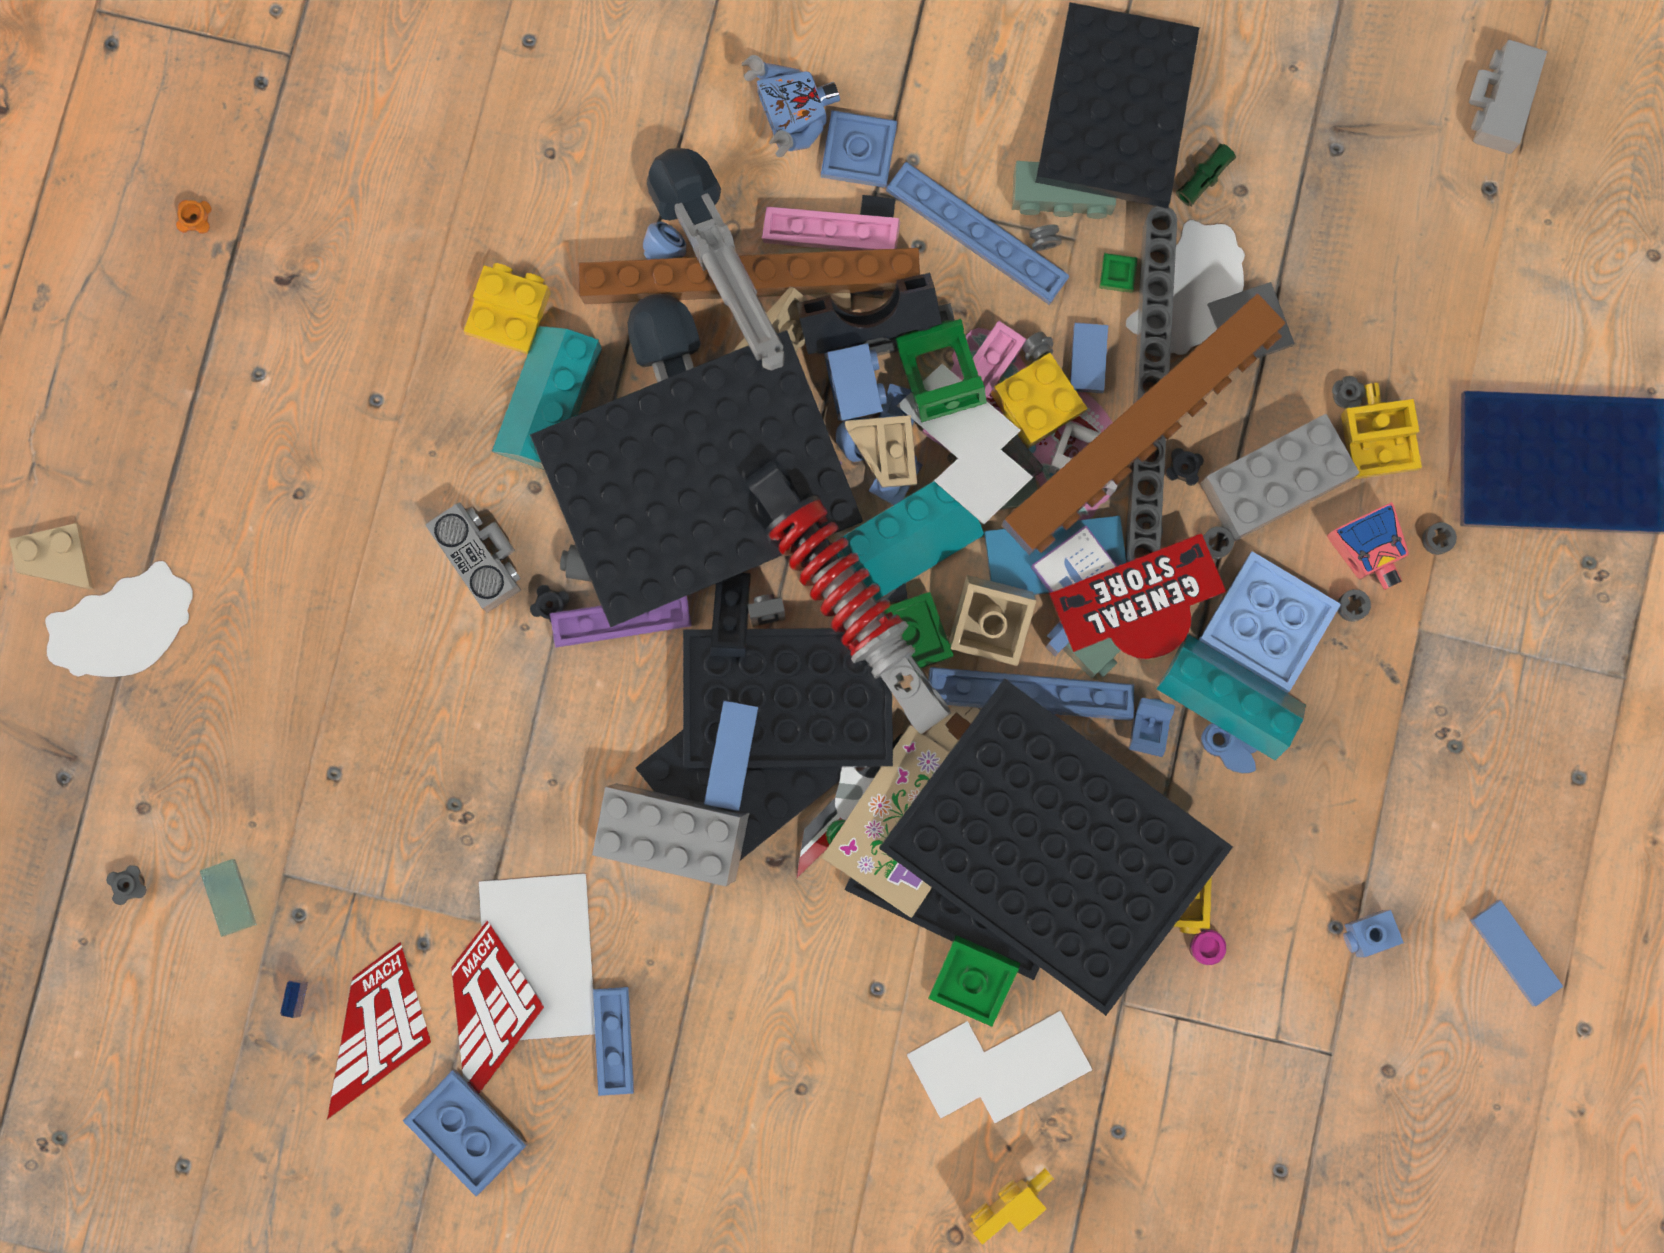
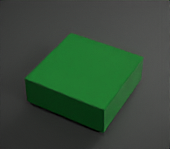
[1099,253,1138,293]

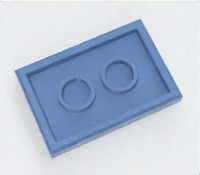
[403,1069,528,1196]

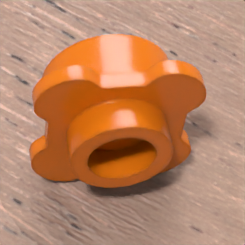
[176,200,212,234]

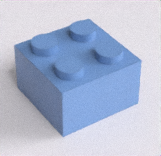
[824,343,887,421]

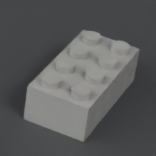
[1200,414,1359,542]
[592,783,749,886]

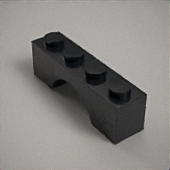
[797,272,942,354]

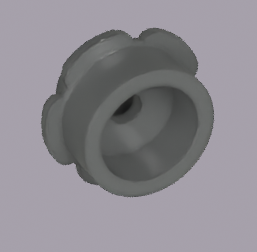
[1022,332,1054,361]
[1332,376,1366,408]

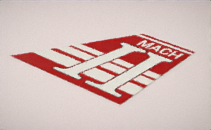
[451,920,544,1093]
[327,942,431,1120]

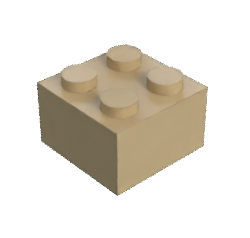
[949,575,1036,666]

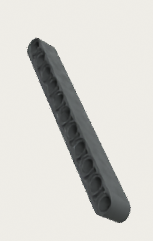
[1125,206,1177,563]

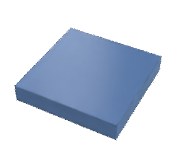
[821,110,897,188]

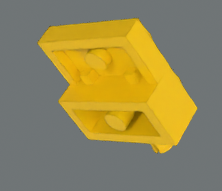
[990,353,1088,449]
[1341,383,1422,480]
[968,1168,1054,1245]

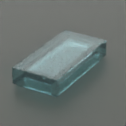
[200,859,257,937]

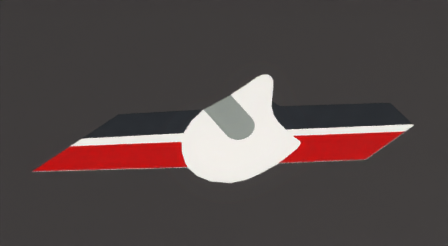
[796,734,903,879]

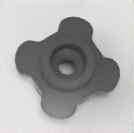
[106,865,147,905]

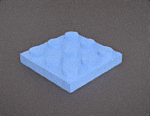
[1199,551,1341,693]

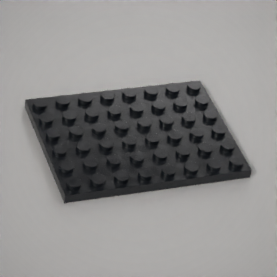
[529,330,864,627]
[879,678,1233,1016]

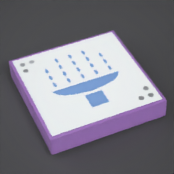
[1031,526,1117,593]

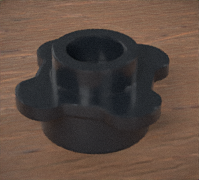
[1166,448,1204,486]
[530,585,569,622]

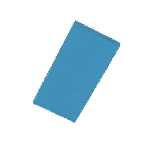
[984,516,1126,595]

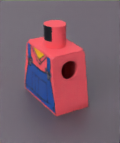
[1327,502,1409,590]

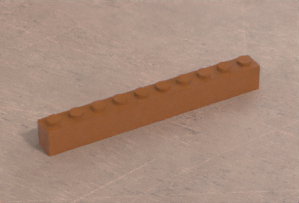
[578,248,920,304]
[1002,293,1286,555]

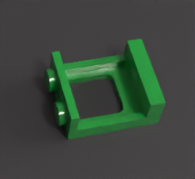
[896,319,987,423]

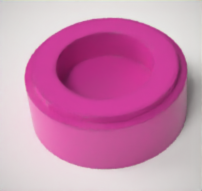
[1190,930,1226,965]

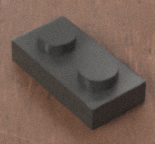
[748,594,785,627]

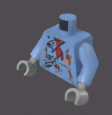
[741,55,840,157]

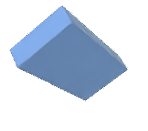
[1070,323,1108,394]

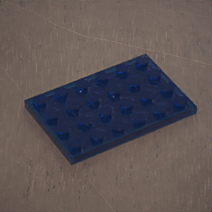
[1460,391,1664,535]

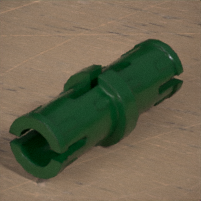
[1176,143,1236,207]

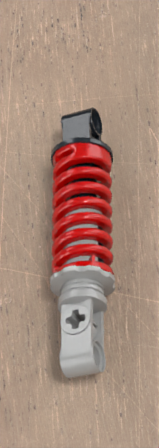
[746,459,951,734]

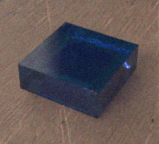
[280,980,308,1018]

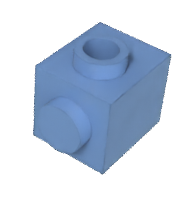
[1343,910,1404,958]

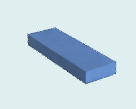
[704,701,758,811]
[1470,900,1563,1007]
[593,987,634,1096]

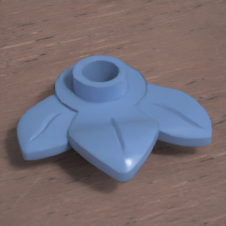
[1201,723,1258,773]

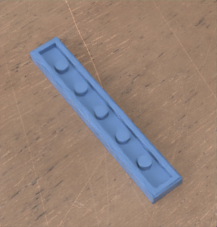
[886,162,1070,305]
[928,667,1134,721]

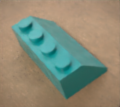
[492,326,602,470]
[837,481,985,601]
[1156,634,1306,760]

